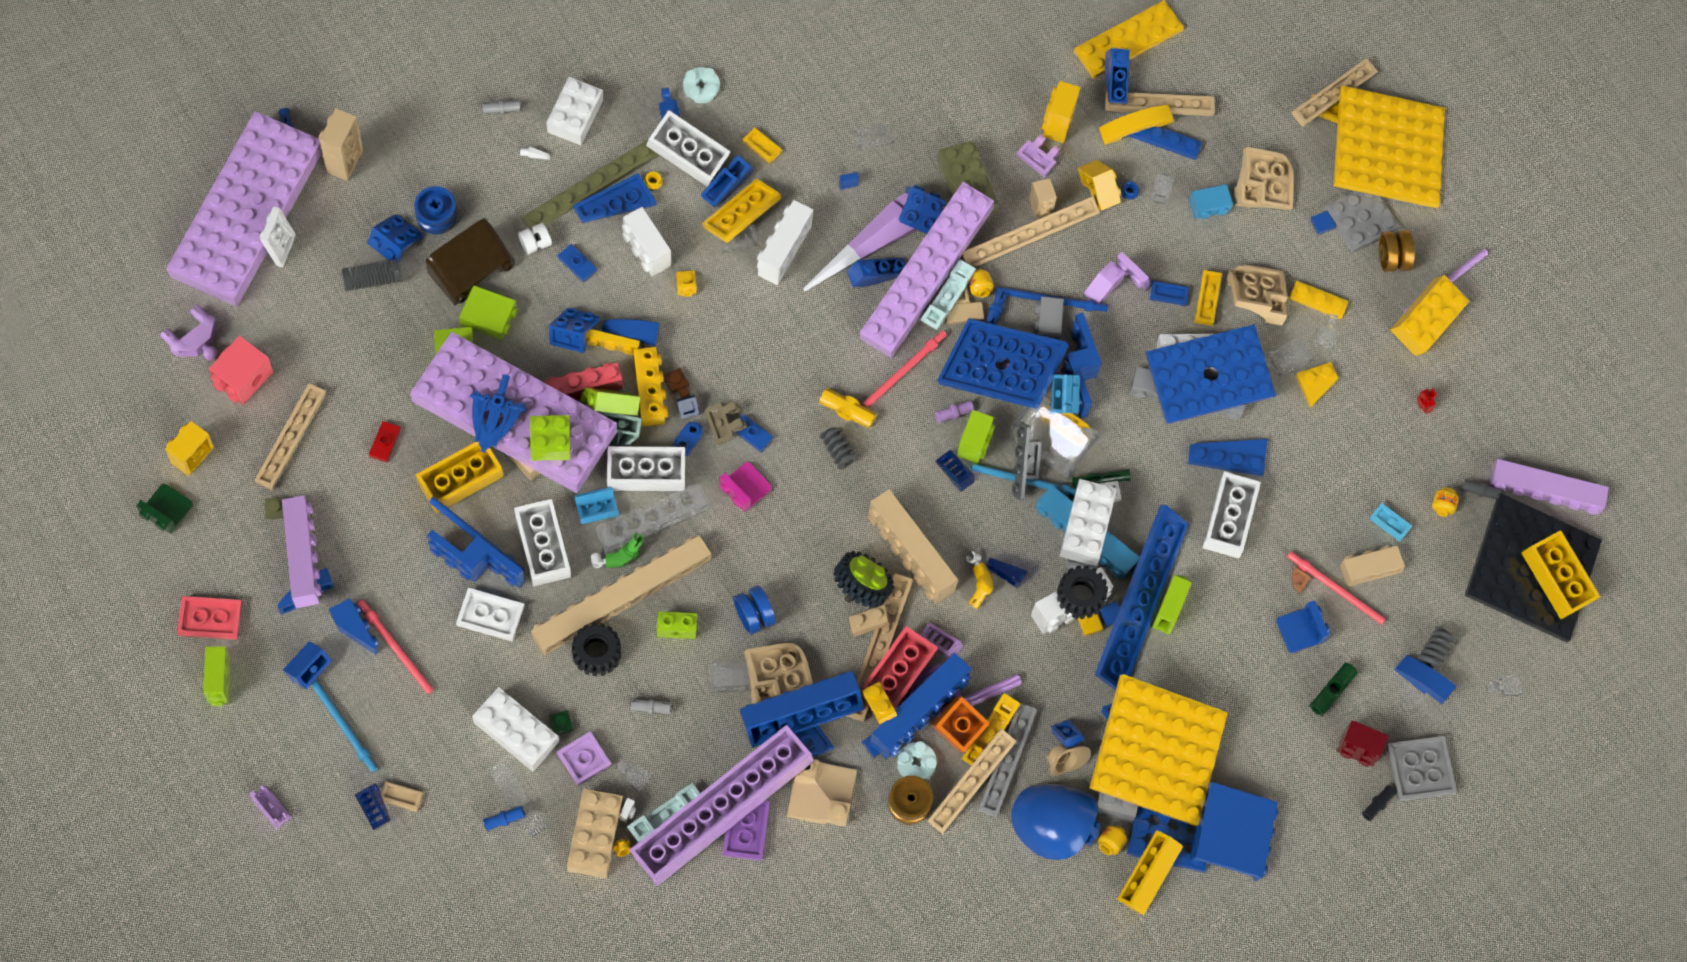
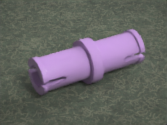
[935,400,974,423]

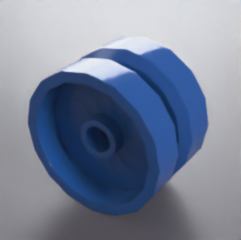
[414,186,457,235]
[733,585,776,635]

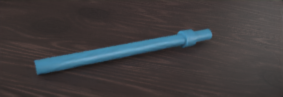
[972,463,1076,496]
[310,679,378,773]

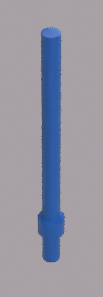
[997,287,1108,312]
[429,496,525,571]

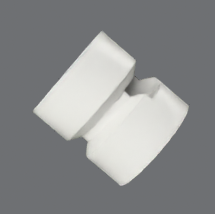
[518,223,552,255]

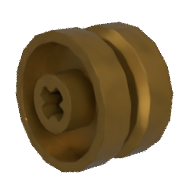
[1378,230,1415,272]
[888,776,933,825]

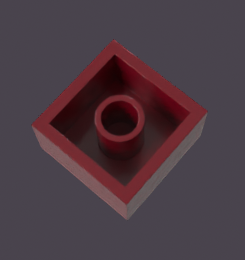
[1336,720,1389,767]

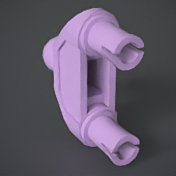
[160,305,218,361]

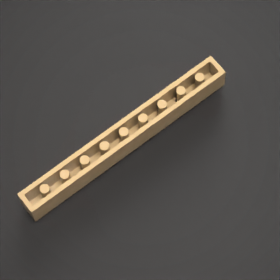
[531,535,712,656]

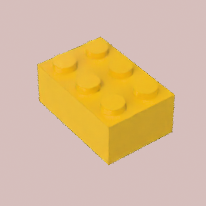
[1041,81,1081,144]

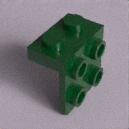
[136,484,193,534]

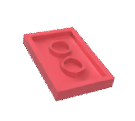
[177,596,242,640]

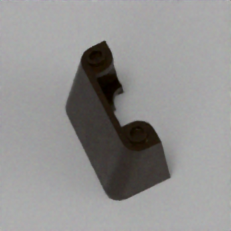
[426,218,515,306]

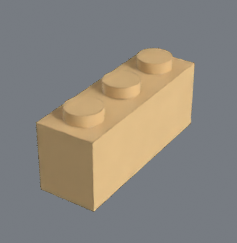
[1340,545,1405,587]

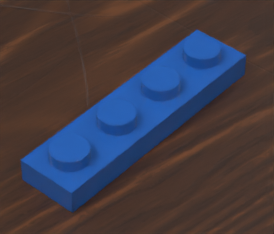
[1127,126,1202,160]

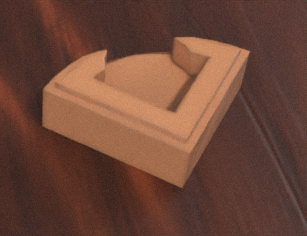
[1291,566,1311,593]

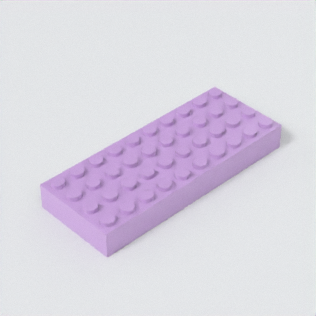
[166,111,322,307]
[410,332,617,493]

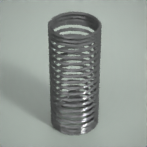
[342,259,402,292]

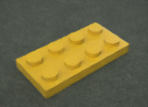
[702,178,781,243]

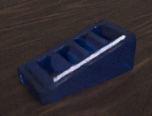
[935,450,975,492]
[986,558,1028,588]
[355,783,391,830]

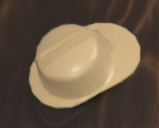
[1046,744,1091,776]

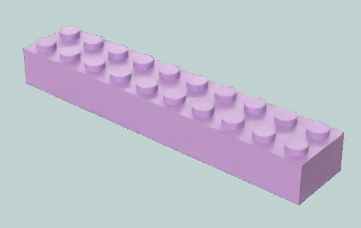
[860,182,994,359]
[630,725,814,886]

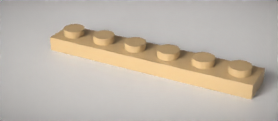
[1291,58,1378,127]
[1105,92,1215,116]
[254,383,327,491]
[927,729,1017,834]

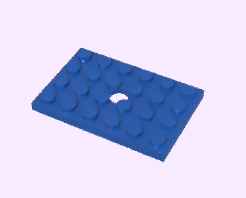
[937,318,1069,409]
[1145,324,1276,425]

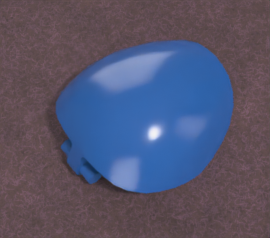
[1012,784,1101,860]

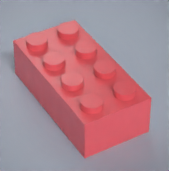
[861,626,939,710]

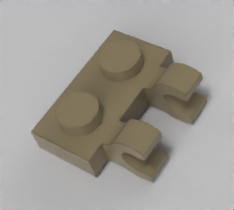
[704,401,747,445]

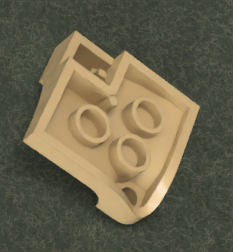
[1234,147,1294,210]
[1227,265,1288,326]
[744,643,813,704]
[787,759,857,827]

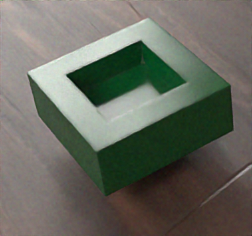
[549,710,573,735]

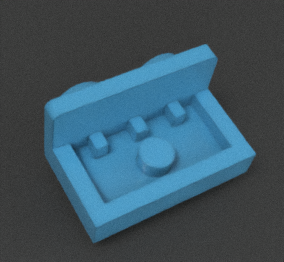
[575,487,619,524]

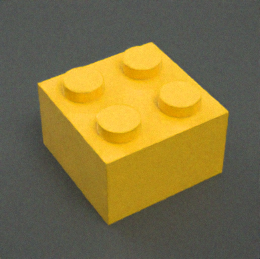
[165,421,214,476]

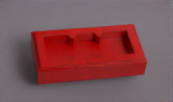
[369,421,401,463]

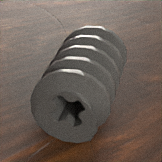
[820,427,858,469]
[1417,626,1456,669]

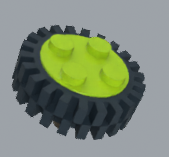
[833,551,894,608]

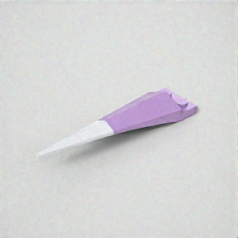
[803,193,917,291]

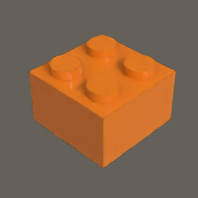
[930,696,990,753]

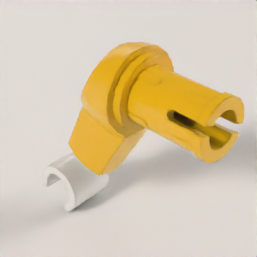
[966,551,994,609]

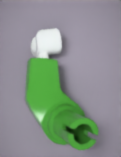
[591,533,645,568]

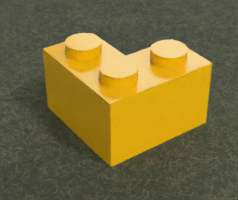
[1078,160,1121,211]

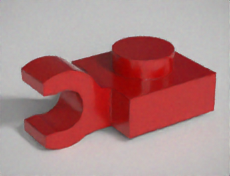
[1417,388,1437,414]

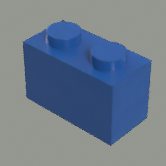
[283,641,332,690]

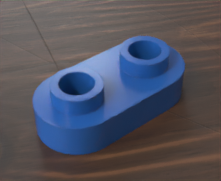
[673,422,703,456]

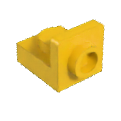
[676,271,697,297]

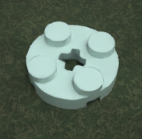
[683,67,720,103]
[897,741,937,780]

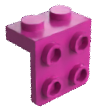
[719,462,772,513]

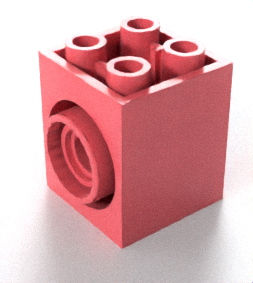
[209,335,273,405]

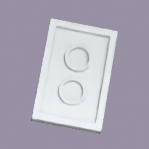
[260,207,296,267]
[456,588,525,642]

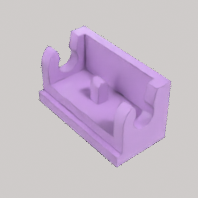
[249,785,292,830]

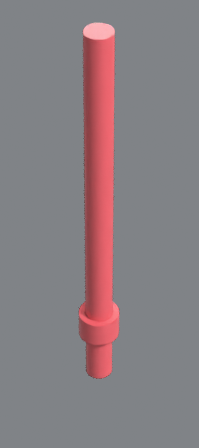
[862,330,947,408]
[1287,551,1386,625]
[357,600,434,694]

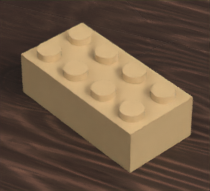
[319,109,363,181]
[567,788,623,879]

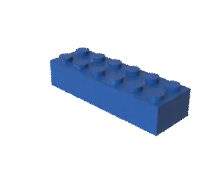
[870,652,972,760]
[740,671,864,748]

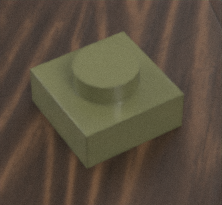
[265,498,285,520]

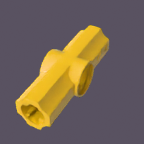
[819,388,877,429]

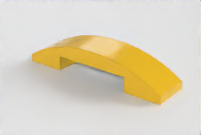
[1099,105,1174,145]
[962,693,1021,765]

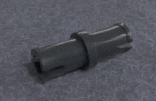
[1362,785,1396,821]

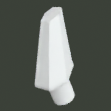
[520,147,550,160]

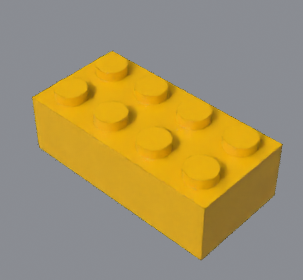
[1390,275,1469,356]
[415,442,504,514]
[1521,530,1600,619]

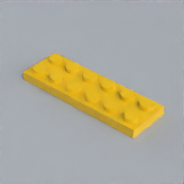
[1074,0,1184,79]

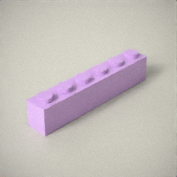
[1489,459,1609,515]
[282,495,322,608]

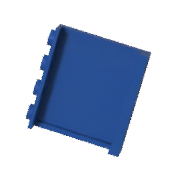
[1190,782,1278,881]

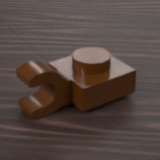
[663,368,690,398]

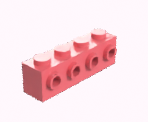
[544,363,623,400]

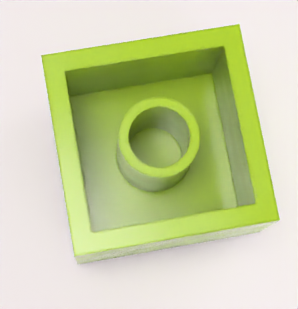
[957,410,996,464]
[530,415,571,461]

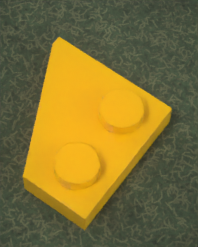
[1296,362,1338,407]

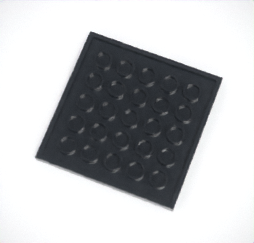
[1464,493,1602,643]

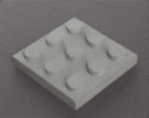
[1324,191,1400,253]
[1386,736,1457,802]

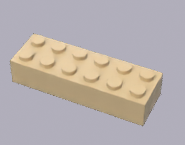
[868,489,958,604]

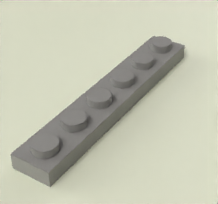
[978,703,1038,818]

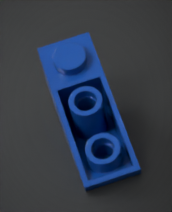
[1105,48,1130,104]
[847,257,906,287]
[329,598,379,655]

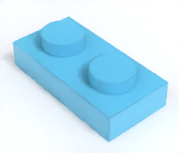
[1369,503,1412,542]

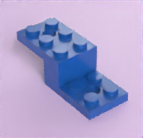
[1061,313,1101,419]
[427,530,524,589]

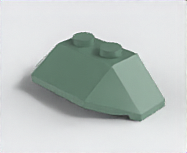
[596,411,643,450]

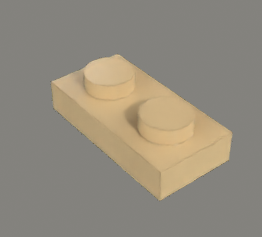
[849,605,891,637]

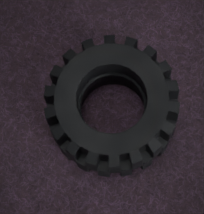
[1057,565,1108,619]
[572,623,621,677]

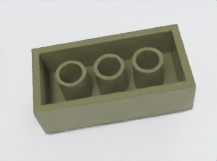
[937,140,998,215]

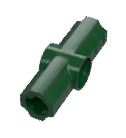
[1309,662,1358,716]

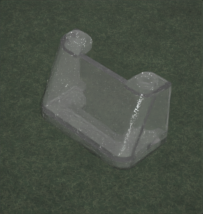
[1009,395,1100,480]

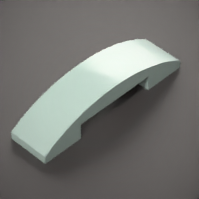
[921,259,976,330]
[627,783,700,843]

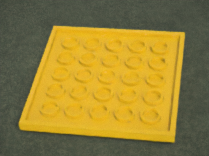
[1333,85,1445,208]
[1090,674,1228,826]

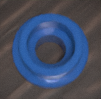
[1121,181,1139,200]

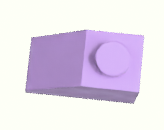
[1084,261,1125,304]

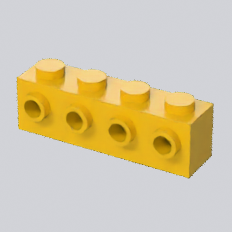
[633,347,668,427]
[1117,830,1183,916]

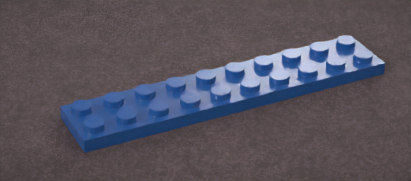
[1094,505,1189,691]

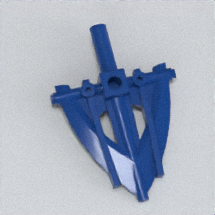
[470,374,526,453]

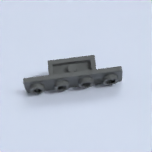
[1012,422,1042,500]

